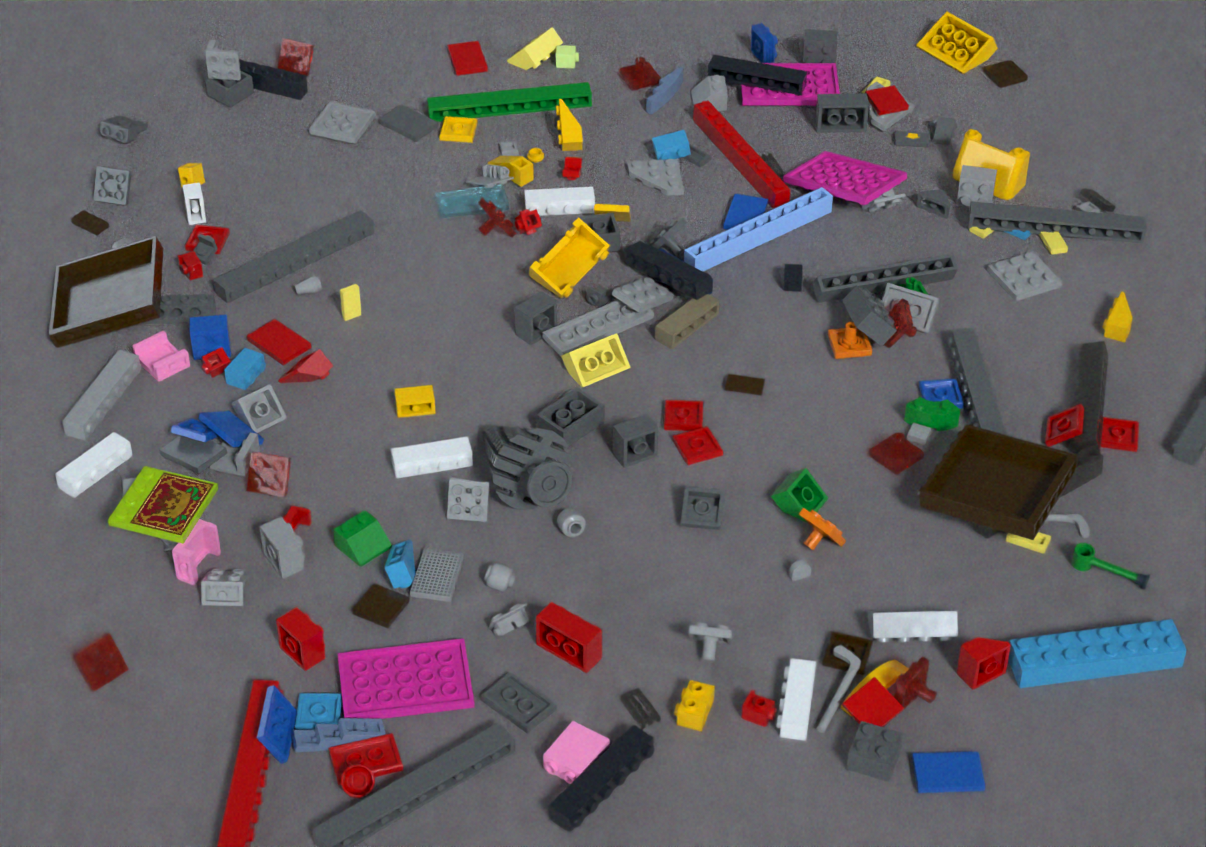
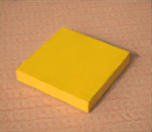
[439,116,478,143]
[594,204,631,222]

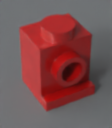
[177,251,203,281]
[201,347,231,378]
[742,690,777,728]

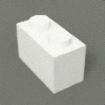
[182,183,206,225]

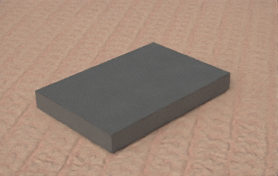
[379,104,438,142]
[159,435,227,474]
[480,672,557,734]

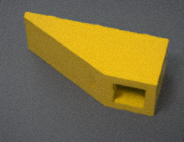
[556,99,583,151]
[488,156,534,187]
[1102,291,1133,343]

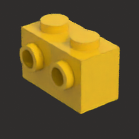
[674,680,715,732]

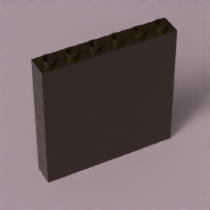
[49,236,164,348]
[918,424,1078,540]

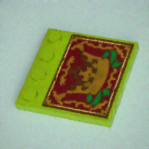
[108,466,218,544]

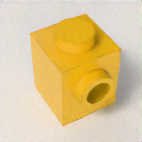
[178,163,205,187]

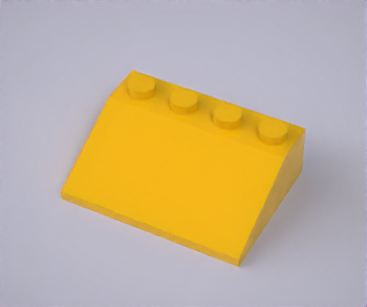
[916,11,998,74]

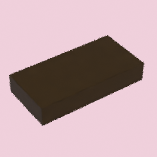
[71,210,109,236]
[725,374,765,396]

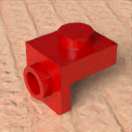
[562,157,582,180]
[282,505,312,532]

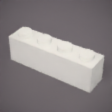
[525,187,595,216]
[55,432,132,498]
[391,436,473,479]
[777,658,816,741]

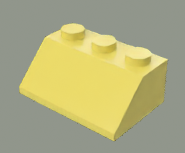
[507,27,563,70]
[561,333,631,387]

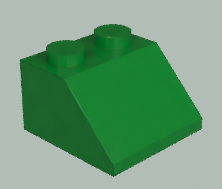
[771,468,828,522]
[333,510,392,567]

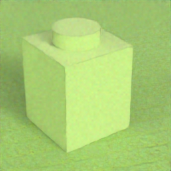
[556,45,579,68]

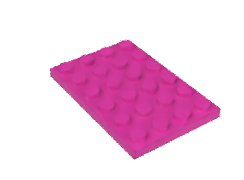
[741,63,840,106]
[783,151,907,205]
[337,638,475,719]

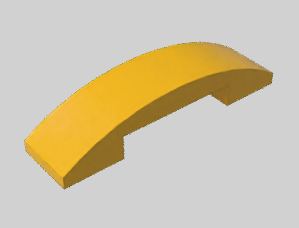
[841,659,912,715]

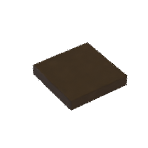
[983,60,1028,88]
[352,583,410,629]
[822,631,873,675]

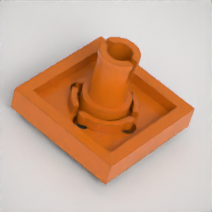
[828,322,872,359]
[799,508,846,551]

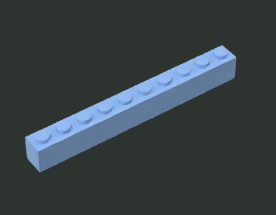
[684,187,833,271]

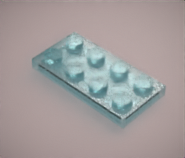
[435,184,509,219]

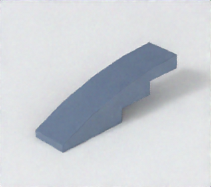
[646,67,683,115]
[292,718,386,752]

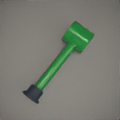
[1071,543,1150,589]

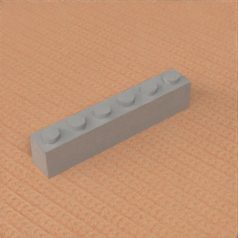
[63,350,141,440]

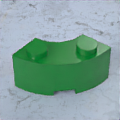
[904,397,960,431]

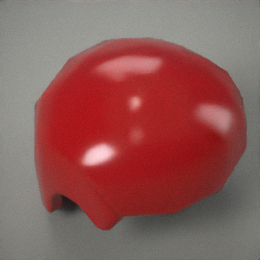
[340,764,375,798]

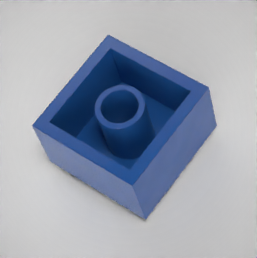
[190,315,231,360]

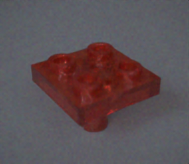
[277,38,314,77]
[619,57,661,91]
[478,197,517,238]
[884,298,917,348]
[869,432,924,475]
[247,452,291,497]
[72,632,129,692]
[894,656,937,713]

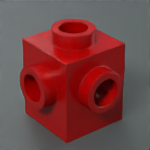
[515,209,542,235]

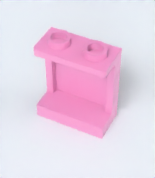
[133,331,190,382]
[172,519,221,585]
[543,721,610,784]

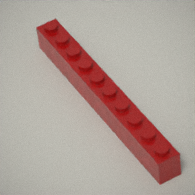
[693,100,790,209]
[217,680,284,847]

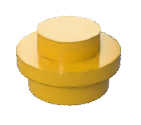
[527,148,544,163]

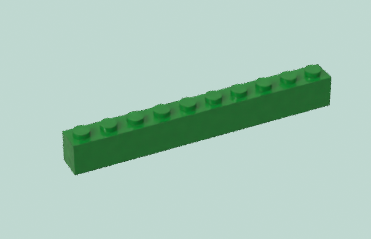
[427,82,592,122]

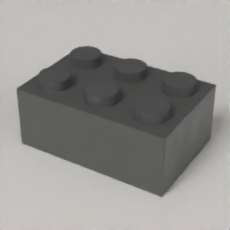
[815,93,869,133]
[842,285,897,346]
[536,387,605,450]

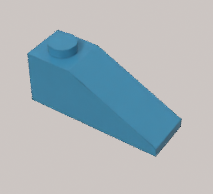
[385,539,415,589]

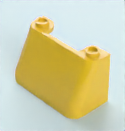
[952,129,1030,200]
[529,217,610,298]

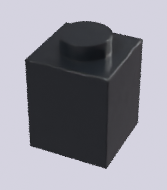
[783,264,803,292]

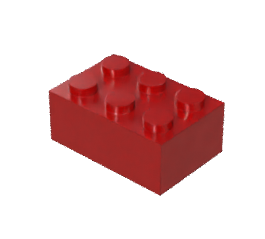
[536,602,602,674]

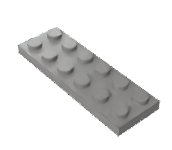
[542,299,654,356]

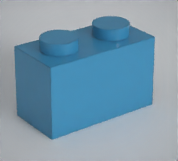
[652,130,691,160]
[224,348,266,390]

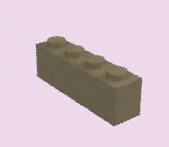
[655,294,719,349]

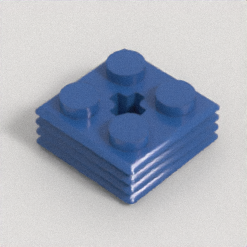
[751,23,778,63]

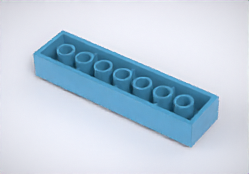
[1008,619,1187,688]

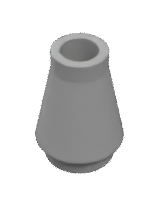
[295,275,323,295]

